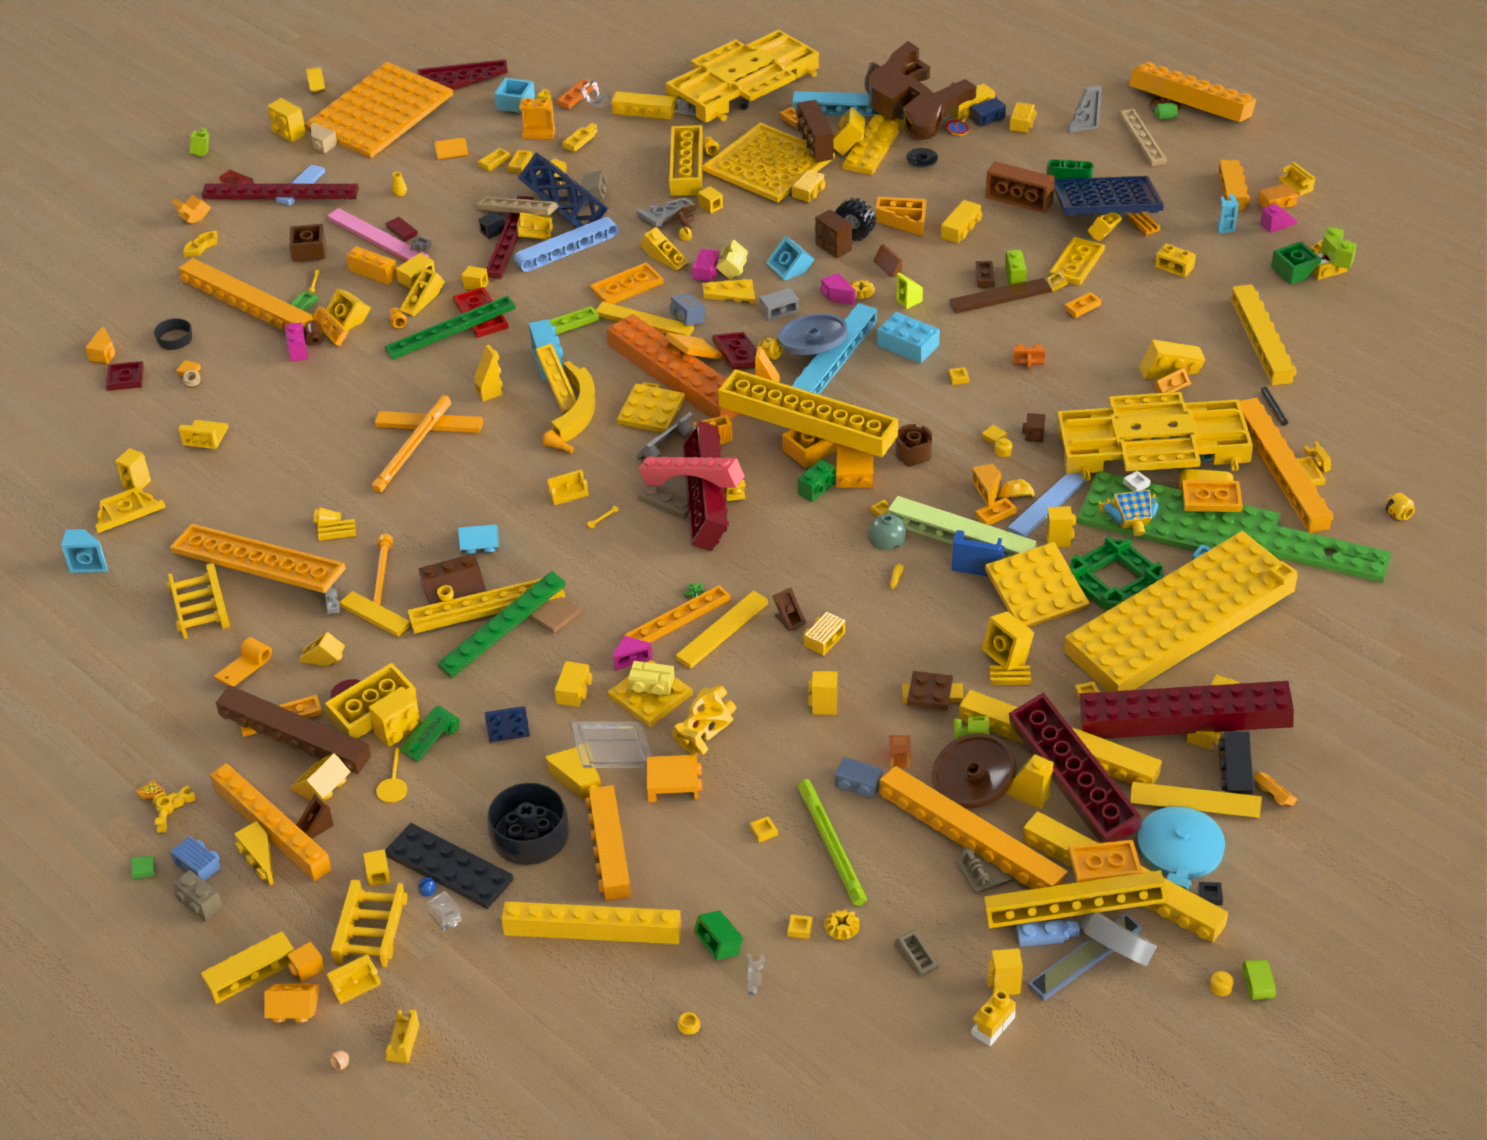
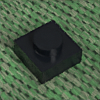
[1198,882,1223,905]

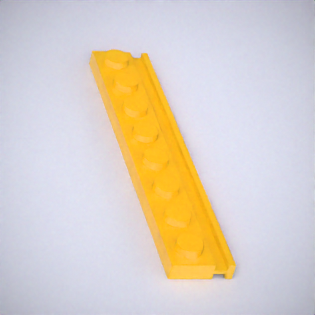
[407,574,565,634]

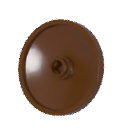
[932,733,1016,809]

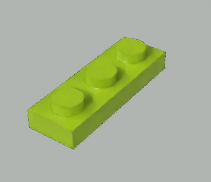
[550,306,599,335]

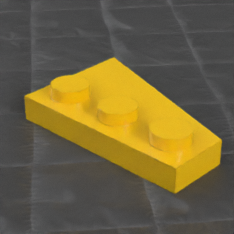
[702,279,755,305]

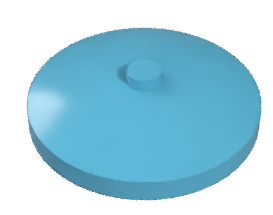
[1137,806,1225,879]

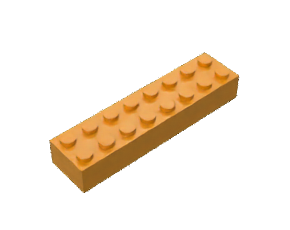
[1129,62,1256,122]

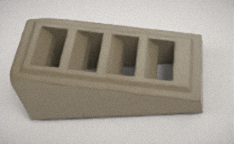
[894,929,939,977]

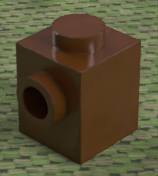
[1022,413,1045,442]

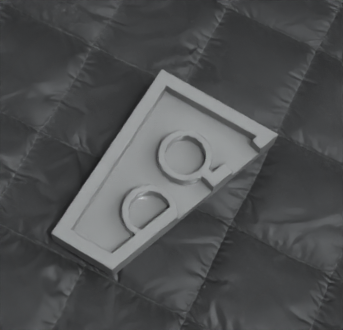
[1067,85,1102,133]
[636,198,694,227]

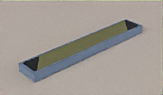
[1028,913,1142,1002]

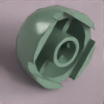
[868,514,906,550]

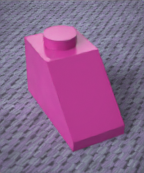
[1260,204,1297,233]
[820,273,856,305]

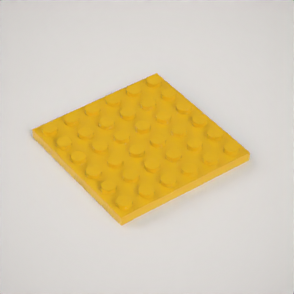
[703,123,835,203]

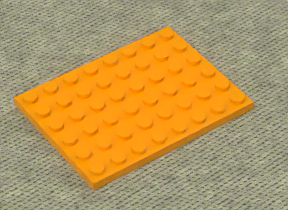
[304,62,453,158]

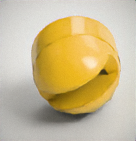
[679,227,692,241]
[437,585,454,602]

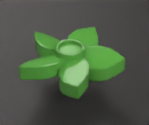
[684,582,706,599]

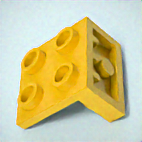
[178,420,228,449]

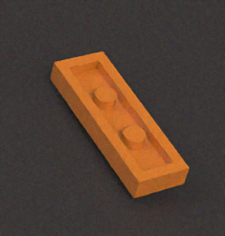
[557,79,596,109]

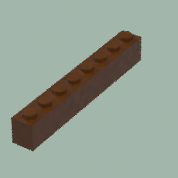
[216,685,371,774]

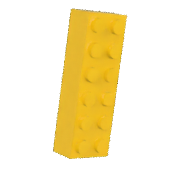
[669,125,703,196]

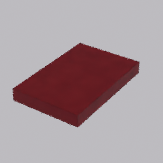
[712,332,757,370]

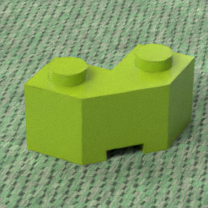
[1321,226,1357,269]

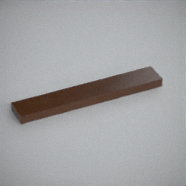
[950,278,1050,314]

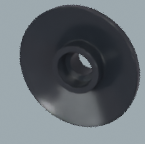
[906,148,938,167]

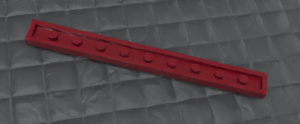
[202,183,359,199]

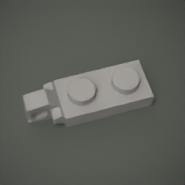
[325,582,340,614]

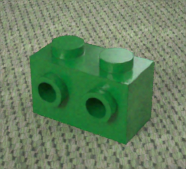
[798,459,836,502]
[694,910,743,960]

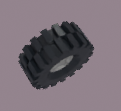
[834,197,877,241]

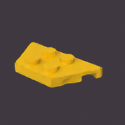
[95,487,166,533]

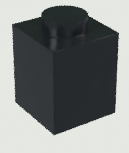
[479,212,505,239]

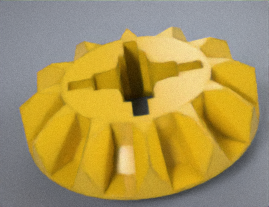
[850,279,875,299]
[824,908,860,940]

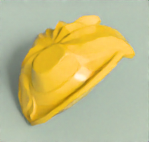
[997,479,1035,498]

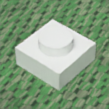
[1123,471,1150,492]

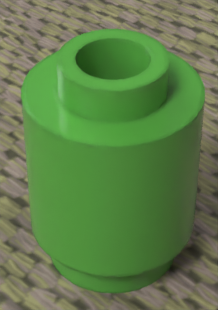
[1154,103,1178,120]

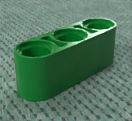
[1046,159,1094,179]

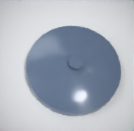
[778,314,848,355]

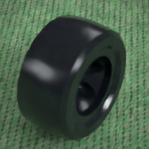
[487,783,569,865]

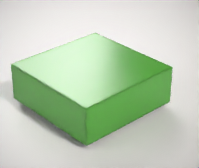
[132,855,155,880]

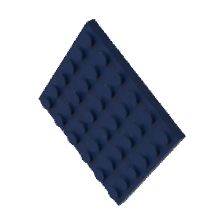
[1054,176,1164,216]

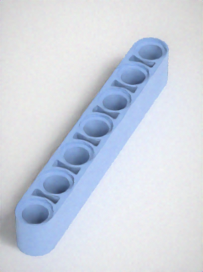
[514,217,619,272]

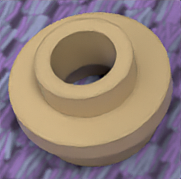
[183,370,201,387]

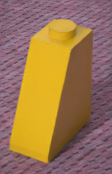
[545,745,601,799]
[1005,754,1054,810]

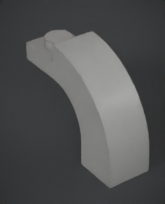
[1080,912,1157,966]

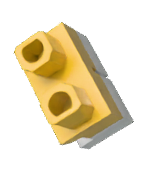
[971,989,1016,1046]

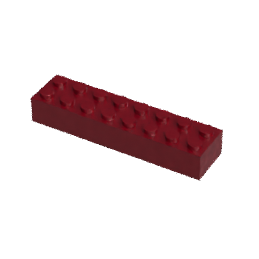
[683,420,729,551]
[1009,692,1142,843]

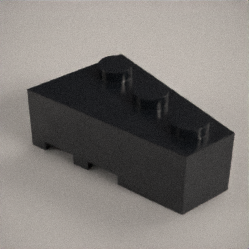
[1218,731,1254,795]

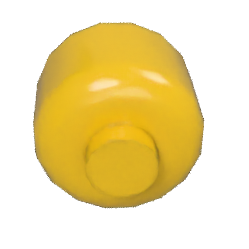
[994,438,1013,457]
[1209,971,1233,996]

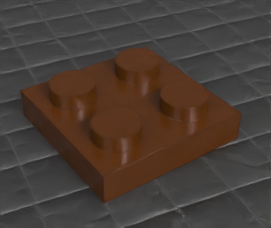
[907,671,953,711]

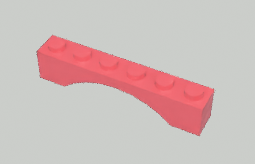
[638,456,745,488]

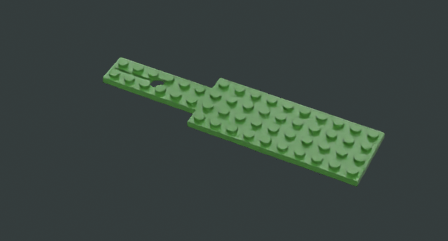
[1077,472,1391,583]

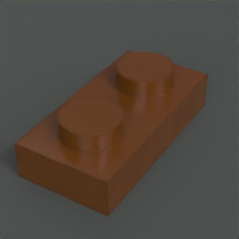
[975,261,995,287]

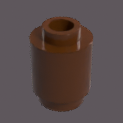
[305,321,323,345]

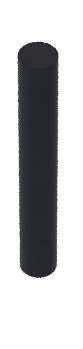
[1261,386,1288,426]

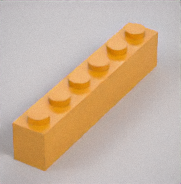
[586,785,631,901]

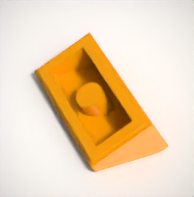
[435,137,468,160]

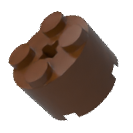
[895,424,932,467]

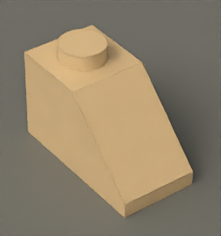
[311,122,338,154]

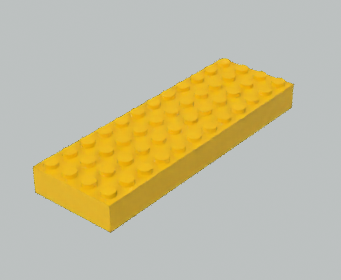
[1064,530,1298,692]

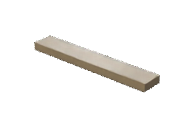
[1119,109,1167,167]
[476,197,558,216]

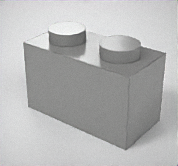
[759,288,799,322]

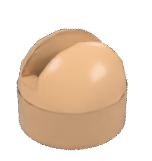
[329,1051,349,1072]

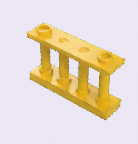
[166,563,230,639]
[331,880,407,968]

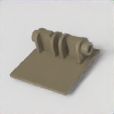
[956,848,1015,893]

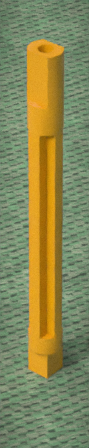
[372,395,451,493]

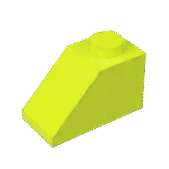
[896,273,923,309]

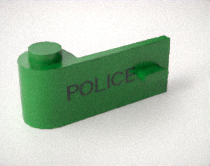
[399,706,460,762]

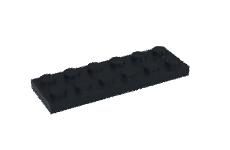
[385,823,514,909]

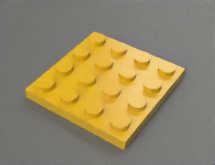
[985,542,1090,628]

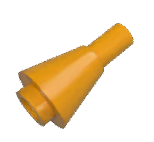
[542,430,574,454]

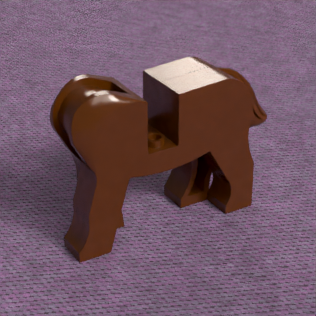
[864,41,977,140]

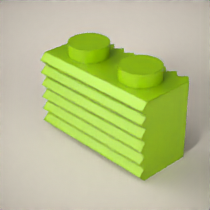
[1005,250,1027,285]

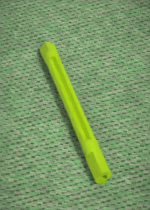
[797,779,868,906]

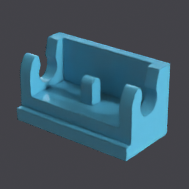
[1217,194,1239,233]

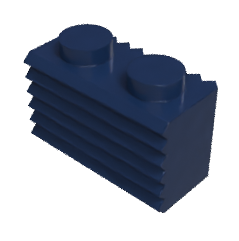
[970,97,1006,127]

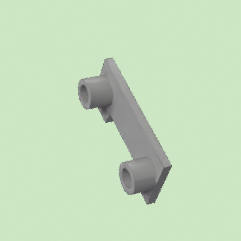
[637,412,693,459]

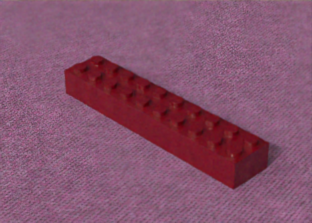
[1079,681,1294,739]

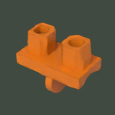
[1013,344,1045,369]

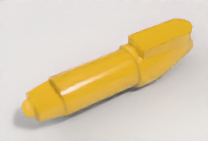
[890,563,904,590]

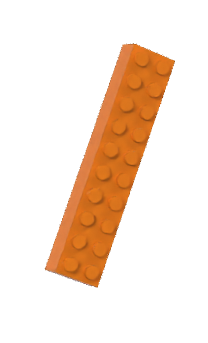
[606,314,741,420]

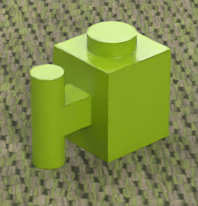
[190,127,210,157]
[954,716,990,740]

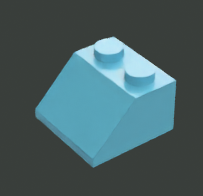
[766,236,815,281]
[458,524,499,554]
[61,529,108,573]

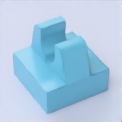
[1167,866,1192,891]

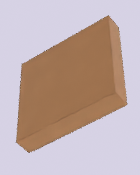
[528,597,581,634]

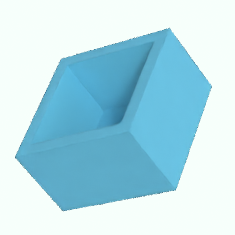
[494,78,535,113]

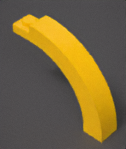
[551,361,596,443]

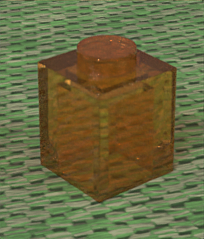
[889,735,911,768]

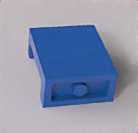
[952,530,1005,577]

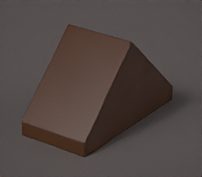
[296,794,334,839]

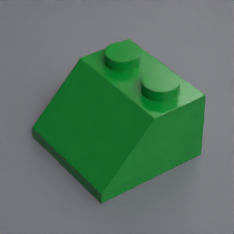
[1271,241,1322,284]

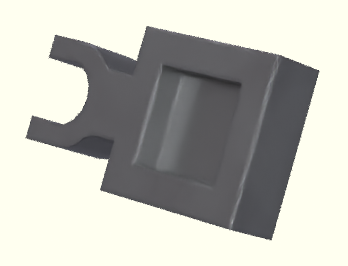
[410,236,432,253]

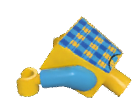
[1098,490,1159,536]

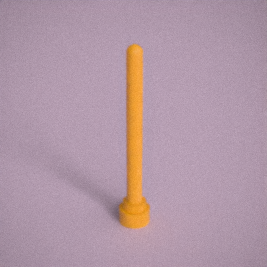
[373,534,393,605]

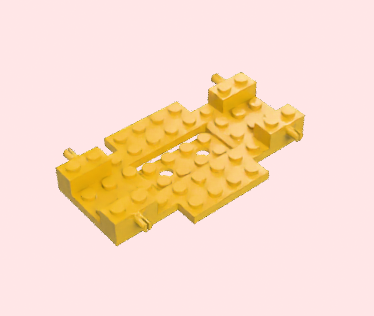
[666,30,819,123]
[1057,392,1253,481]

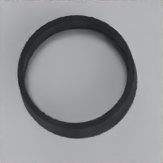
[154,318,192,350]

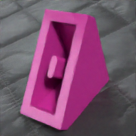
[613,636,652,671]

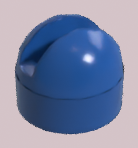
[418,877,436,897]

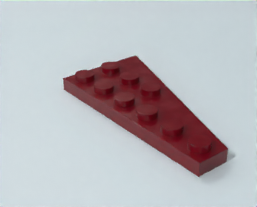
[417,59,508,90]

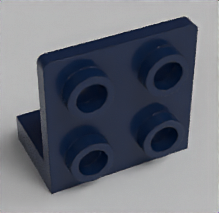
[485,706,530,742]

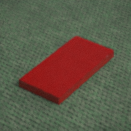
[453,287,509,338]

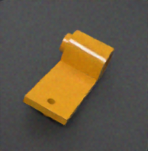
[214,637,272,687]

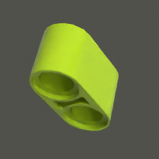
[1242,959,1276,1000]

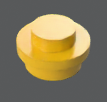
[677,1012,700,1035]

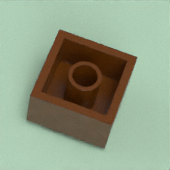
[815,210,852,258]
[289,224,326,262]

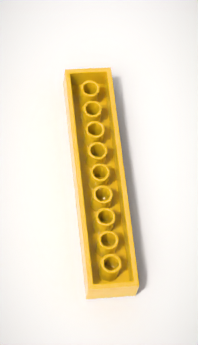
[718,369,898,457]

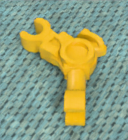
[152,786,196,833]

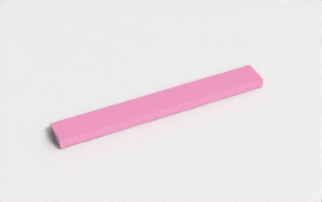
[327,208,429,262]

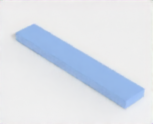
[1008,473,1087,537]

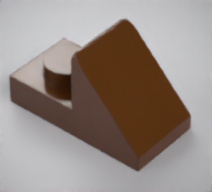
[772,587,806,631]

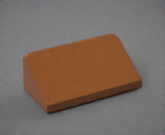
[874,244,902,277]

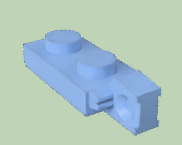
[1016,920,1080,947]

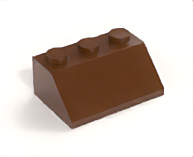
[418,553,486,605]

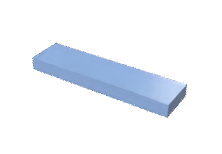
[276,164,325,206]

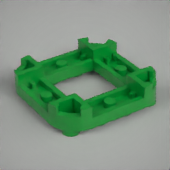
[1069,536,1164,610]

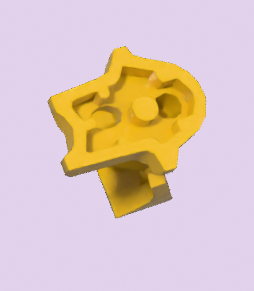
[671,685,736,755]

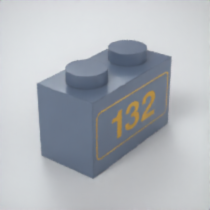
[669,294,705,326]

